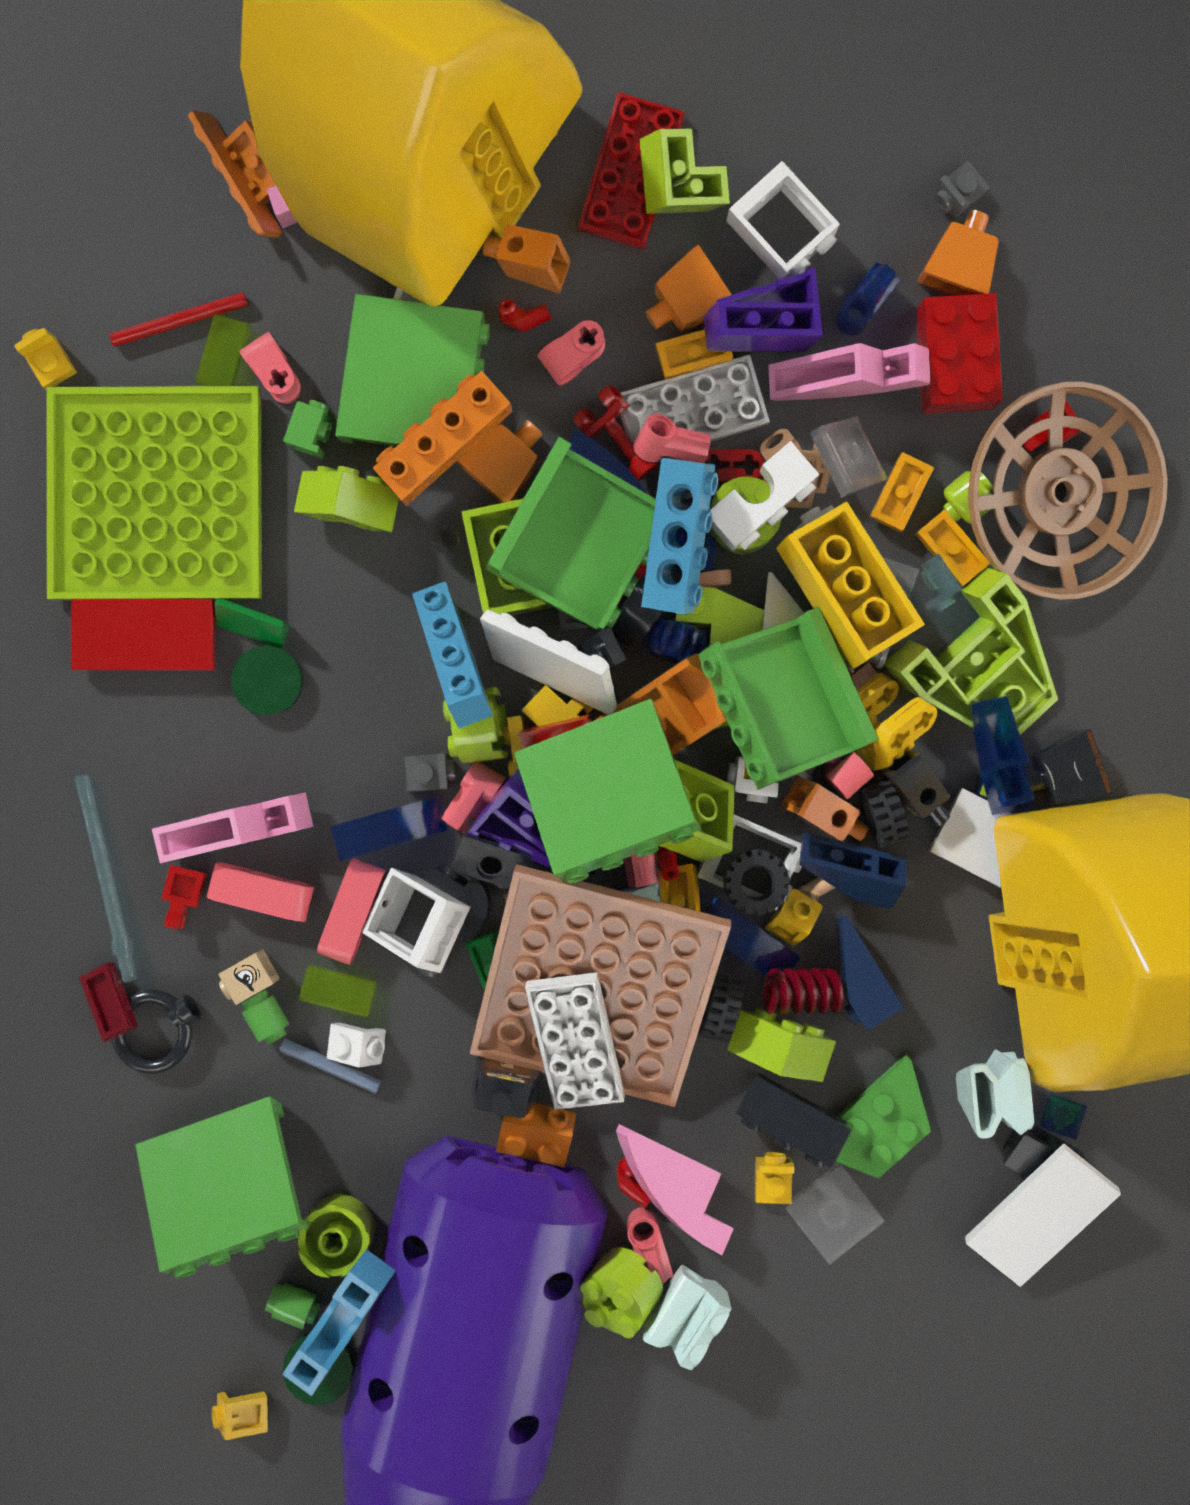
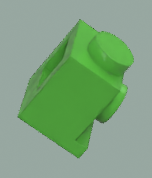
[283,400,332,460]

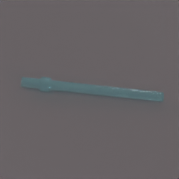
[74,774,137,983]

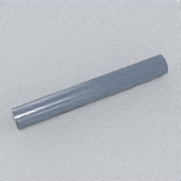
[279,1038,382,1094]

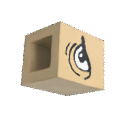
[218,949,280,1005]

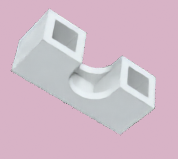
[710,441,820,552]

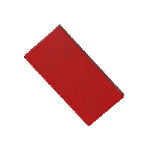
[578,92,685,250]
[71,599,216,671]

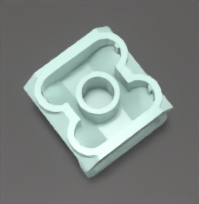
[956,1049,1034,1138]
[642,1265,732,1370]

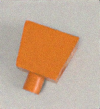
[917,210,999,296]
[483,225,571,294]
[645,244,731,333]
[457,420,543,503]

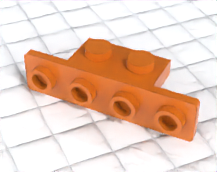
[188,110,283,238]

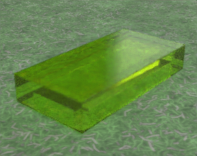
[195,314,251,386]
[299,964,377,1017]

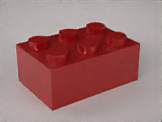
[916,293,1003,414]

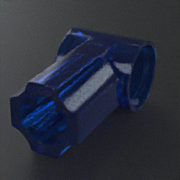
[837,262,900,335]

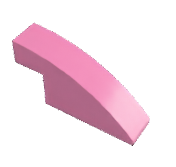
[769,343,930,401]
[152,792,314,863]
[616,1124,734,1255]

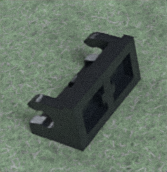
[1003,1124,1086,1178]

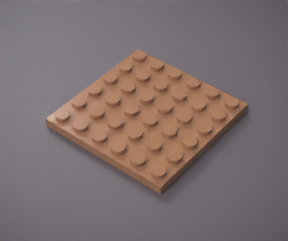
[469,864,731,1107]

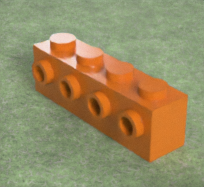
[373,371,513,506]

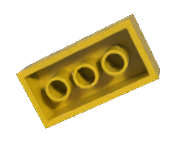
[776,501,925,670]

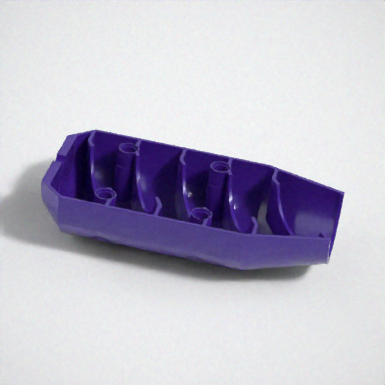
[341,1135,609,1505]

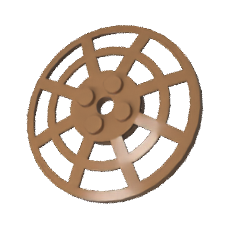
[968,382,1168,600]

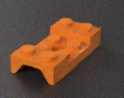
[594,654,727,755]

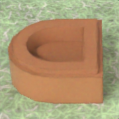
[698,569,732,588]

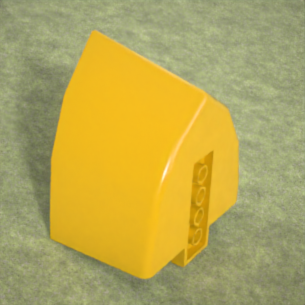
[240,0,583,307]
[989,793,1190,1092]

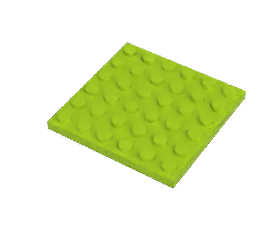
[47,386,262,600]

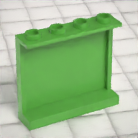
[335,294,490,446]
[486,437,656,633]
[698,607,879,790]
[514,699,701,883]
[135,1096,310,1279]

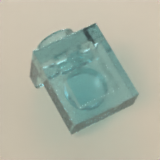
[921,554,962,612]

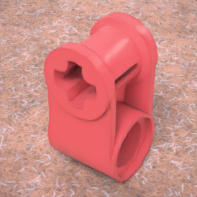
[537,320,605,386]
[239,331,301,404]

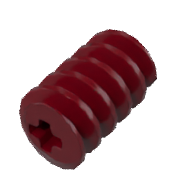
[763,968,844,1014]

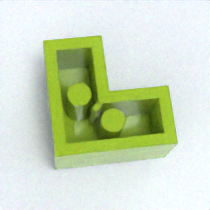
[640,129,730,214]
[294,466,399,533]
[727,1007,836,1082]

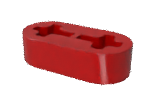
[704,449,765,484]

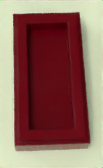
[79,962,139,1042]

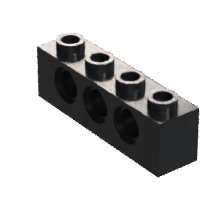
[452,817,603,890]

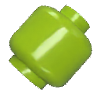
[943,471,993,524]

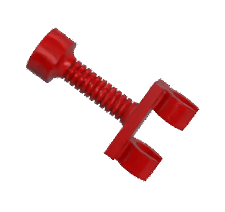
[573,384,659,482]

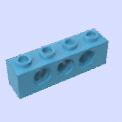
[641,458,718,614]
[412,581,493,728]

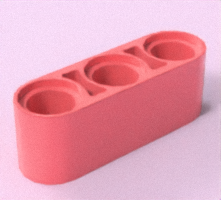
[317,857,387,965]
[207,862,314,922]

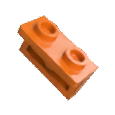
[496,1103,576,1167]

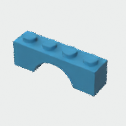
[282,1249,396,1396]

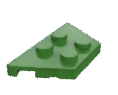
[836,1054,931,1179]

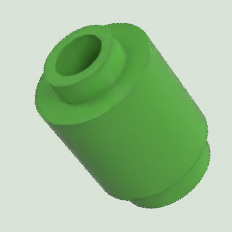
[240,989,290,1045]
[265,1283,321,1330]

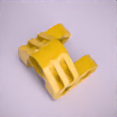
[854,673,937,771]

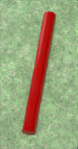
[109,292,248,347]

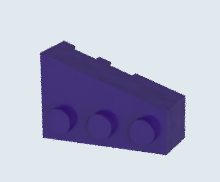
[703,267,823,352]
[467,768,551,868]

